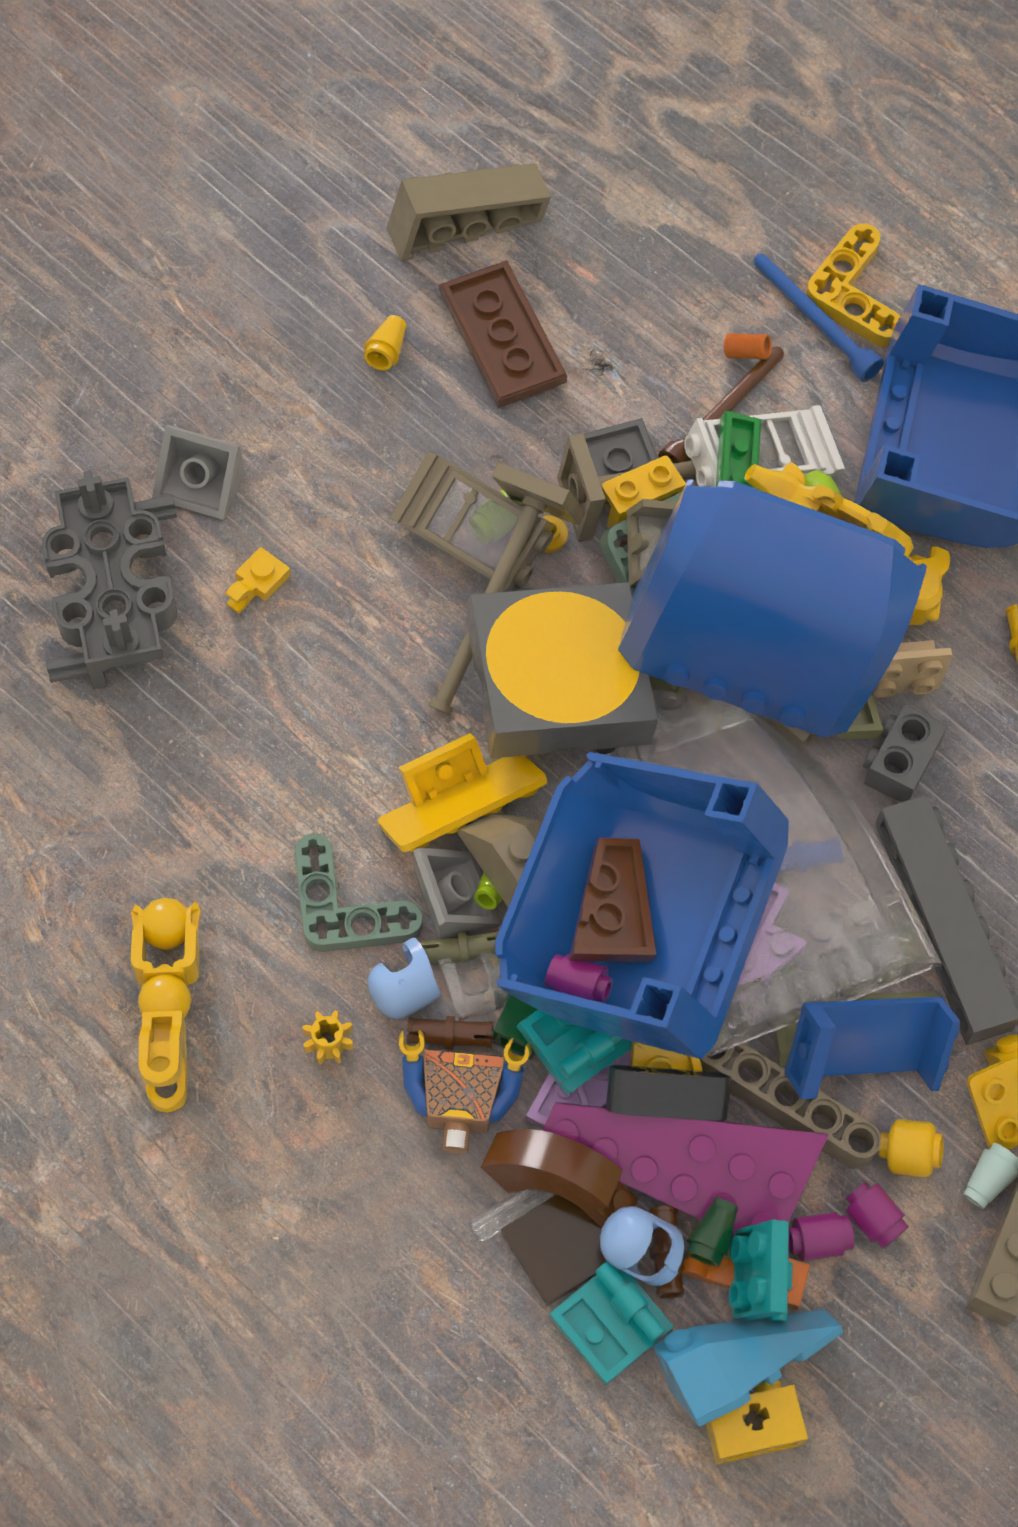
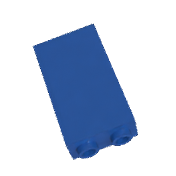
[784,997,960,1099]

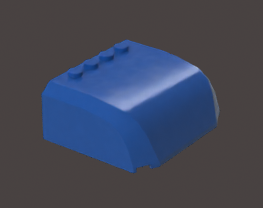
[854,284,1018,548]
[618,479,927,738]
[495,752,789,1059]

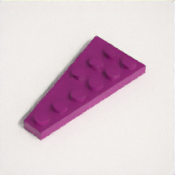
[542,1102,829,1235]

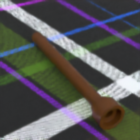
[658,346,784,464]

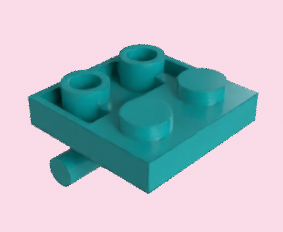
[516,1010,632,1096]
[729,1220,793,1322]
[549,1261,674,1386]

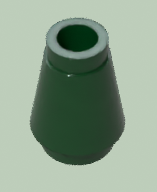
[686,1197,739,1267]

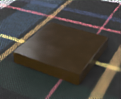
[500,1194,607,1306]

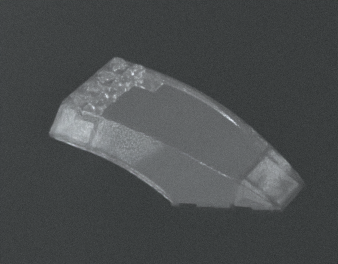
[614,688,941,1057]

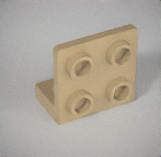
[872,640,953,698]

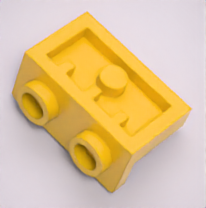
[601,456,686,528]

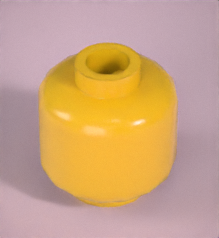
[879,1119,944,1178]

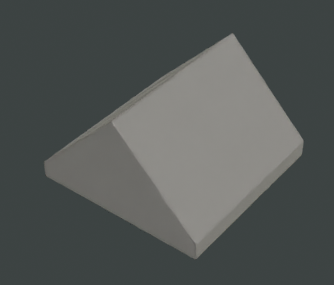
[152,425,245,520]
[413,847,501,939]

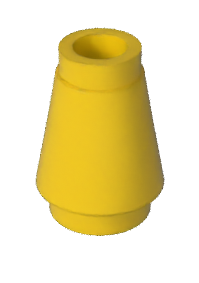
[364,315,407,371]

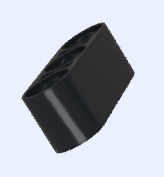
[605,1065,732,1121]

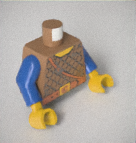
[399,1029,532,1153]

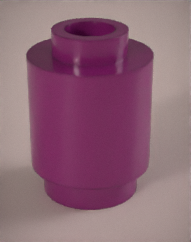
[545,954,613,1003]
[845,1182,909,1249]
[788,1212,854,1262]

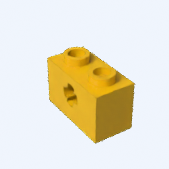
[706,1381,808,1465]

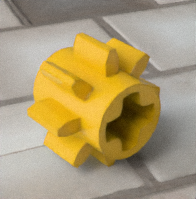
[302,1010,354,1065]

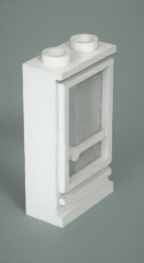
[684,405,845,487]

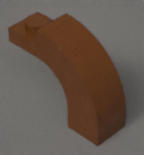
[481,1129,638,1228]

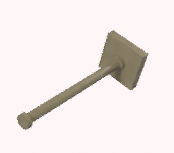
[557,433,801,542]
[428,462,585,715]

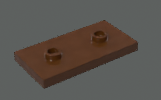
[439,260,567,408]

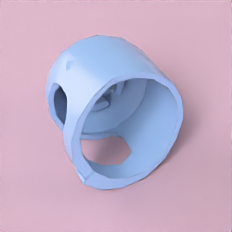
[367,938,441,1019]
[600,1207,684,1286]

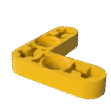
[806,223,900,347]

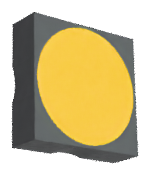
[467,582,658,758]

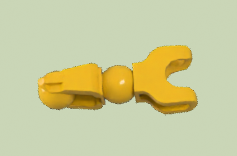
[131,897,201,1112]

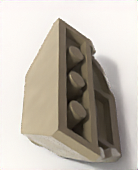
[458,813,543,907]

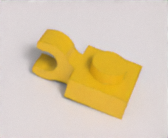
[225,547,291,614]

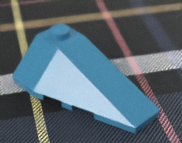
[653,1309,843,1427]

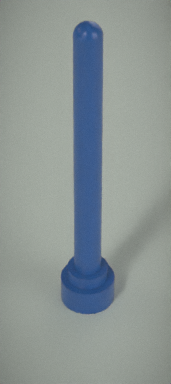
[754,253,884,382]

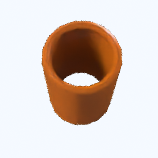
[723,333,772,360]

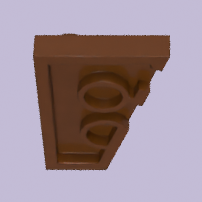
[569,838,656,962]

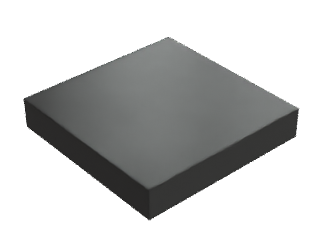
[584,418,658,504]

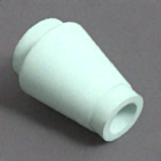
[963,1143,1018,1210]

